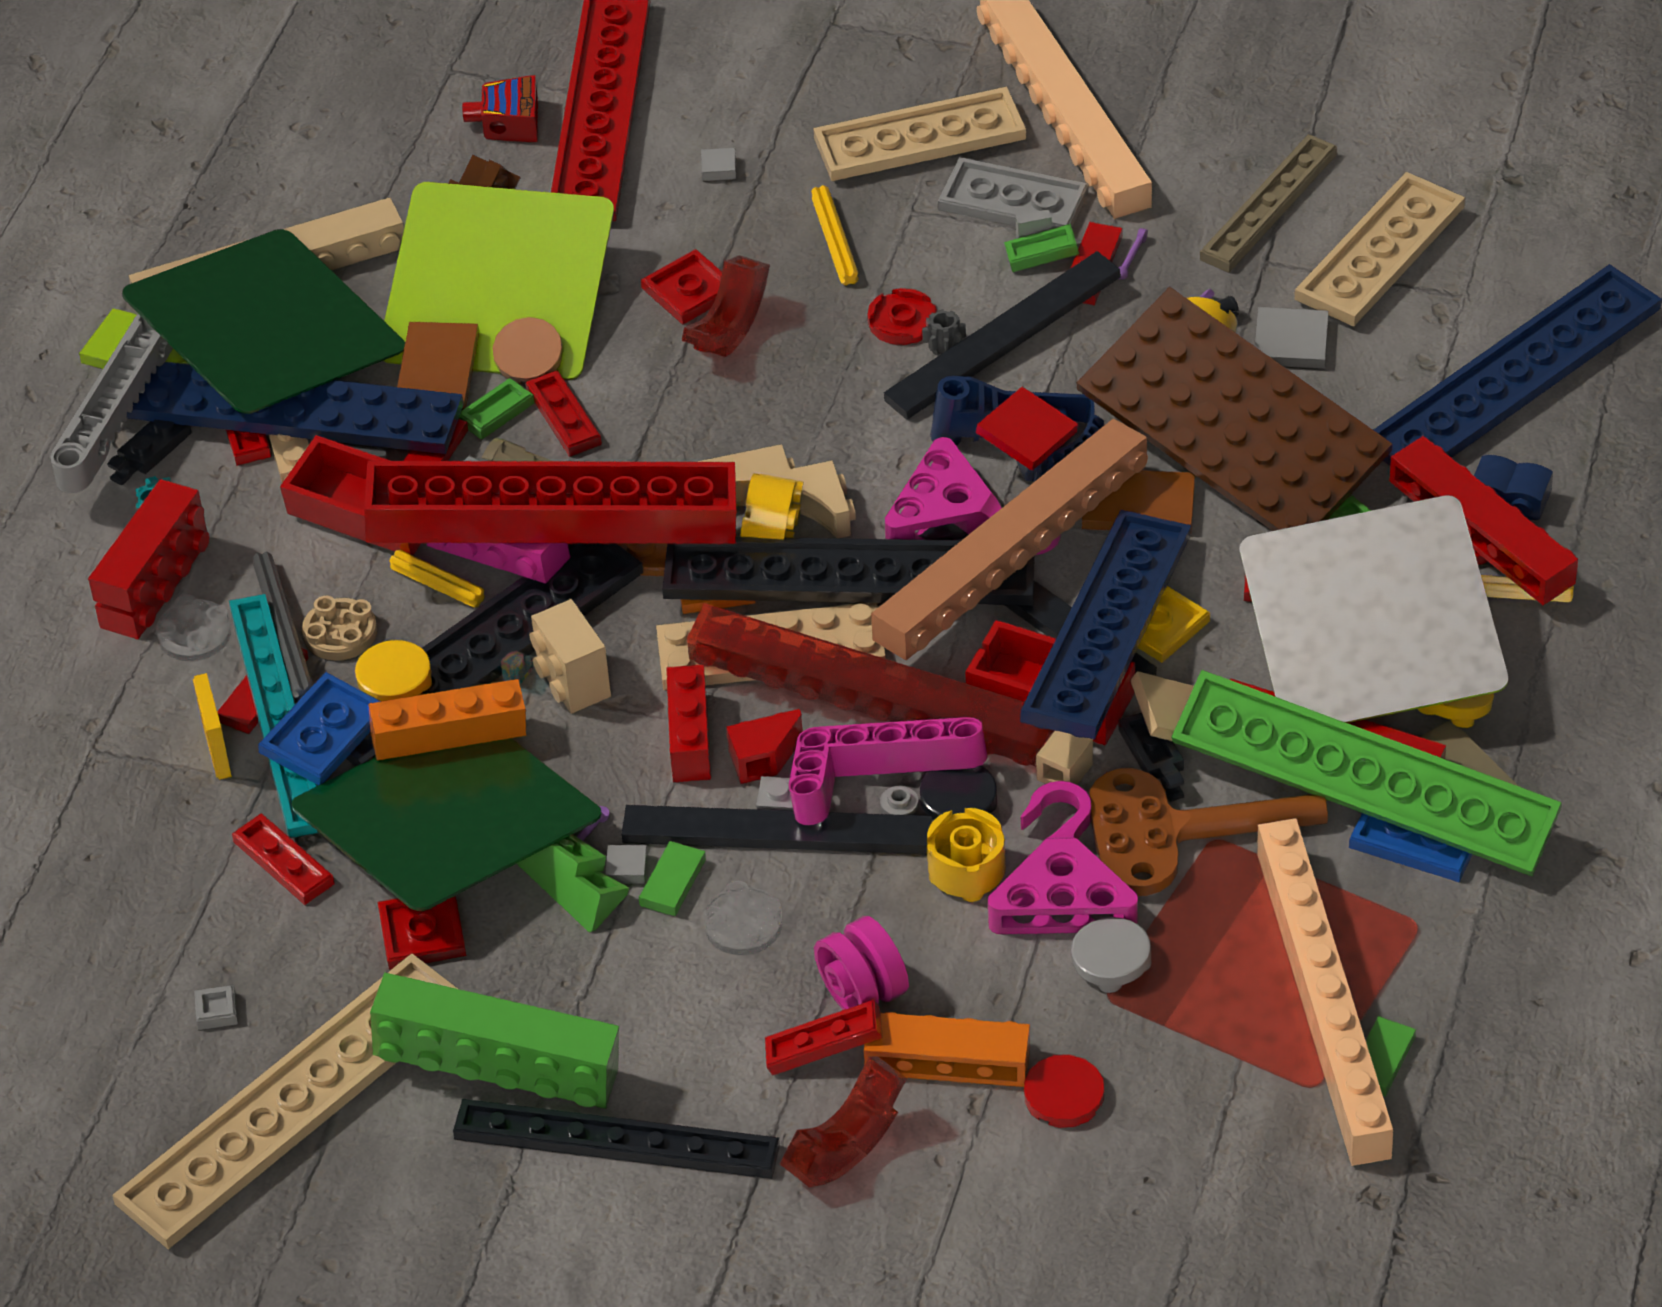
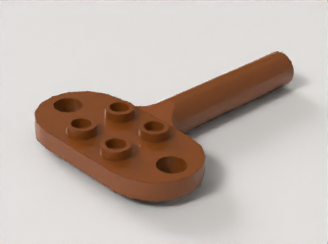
[1089,768,1328,896]

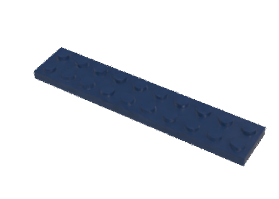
[1373,264,1662,466]
[127,362,464,454]
[1020,510,1191,740]

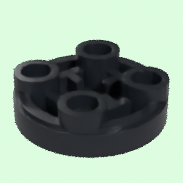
[920,765,997,820]

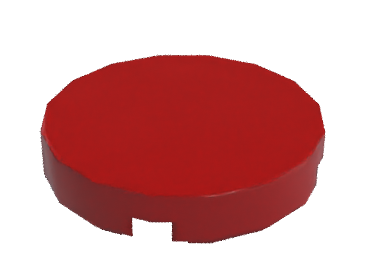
[867,288,937,345]
[1024,1055,1104,1128]

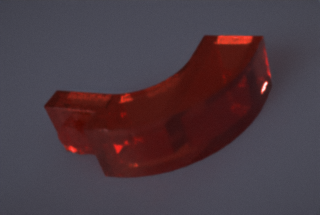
[682,255,770,357]
[780,1056,907,1187]

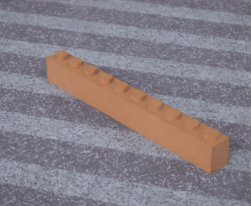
[871,418,1148,660]

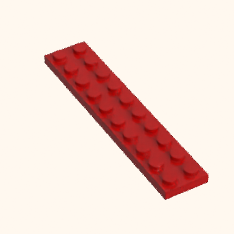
[551,0,651,221]

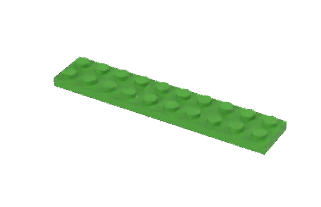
[1171,670,1562,877]

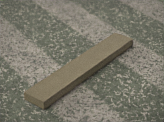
[1200,134,1337,273]

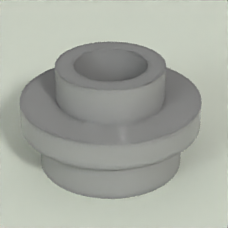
[880,786,919,815]

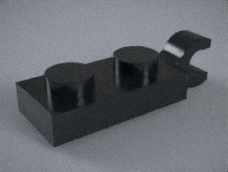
[107,419,192,485]
[1118,712,1184,802]

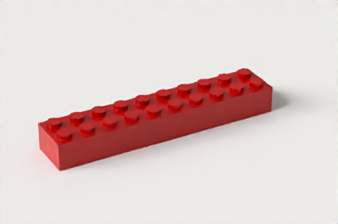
[364,461,736,544]

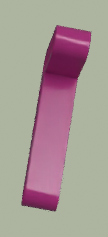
[789,717,988,825]

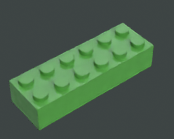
[370,972,619,1109]

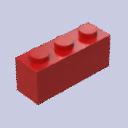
[666,665,711,782]

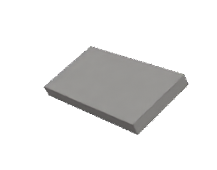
[938,157,1089,229]

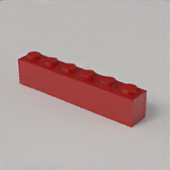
[1389,436,1579,606]

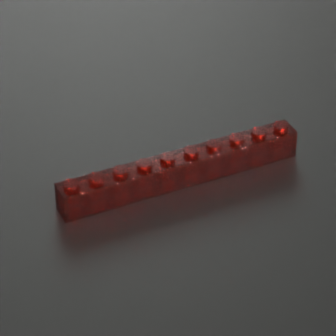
[687,603,1055,767]

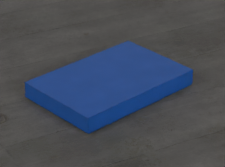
[258,672,381,785]
[1349,813,1473,882]

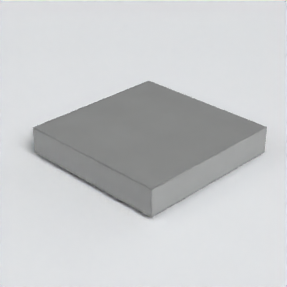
[1255,307,1329,369]

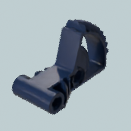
[930,376,1105,483]

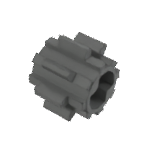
[922,309,966,355]

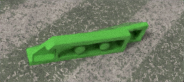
[517,834,629,932]

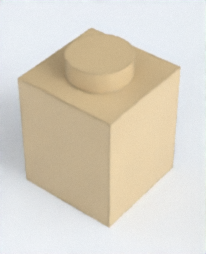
[1036,731,1093,785]

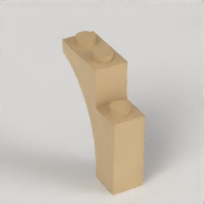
[698,444,856,538]

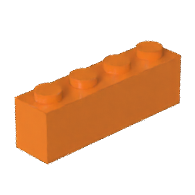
[368,679,526,761]
[864,1012,1030,1087]

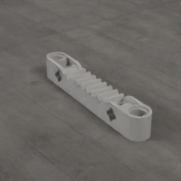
[50,314,173,493]

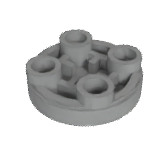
[1071,917,1152,993]

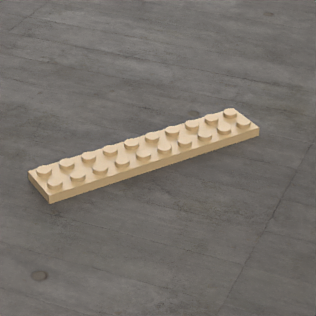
[112,954,458,1250]

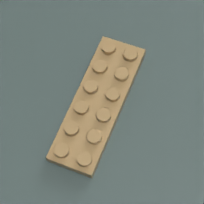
[813,87,1026,181]
[1294,172,1465,327]
[656,603,886,690]

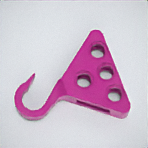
[885,437,1061,555]
[988,781,1138,934]

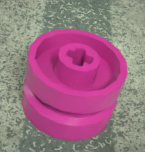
[814,916,909,1010]

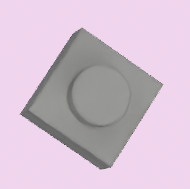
[756,776,794,811]

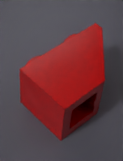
[726,709,803,784]

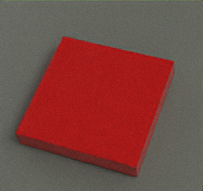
[641,249,738,325]
[976,386,1078,471]
[378,896,467,970]

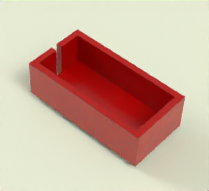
[280,435,421,555]
[88,479,210,640]
[965,620,1135,746]

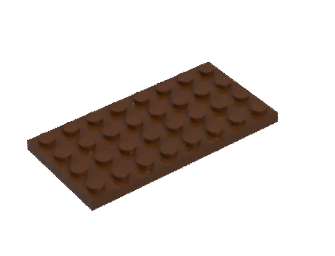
[1076,286,1392,531]

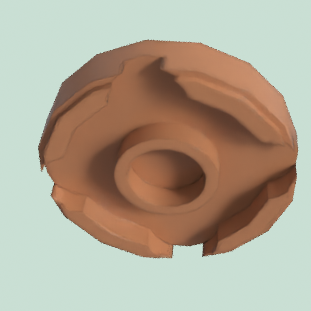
[492,317,563,384]

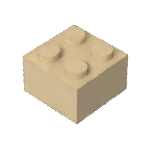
[529,599,611,714]

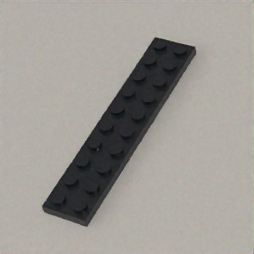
[662,537,1035,605]
[346,543,644,767]

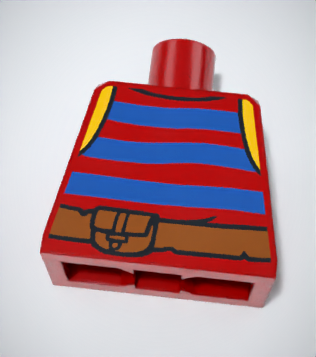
[462,75,538,142]

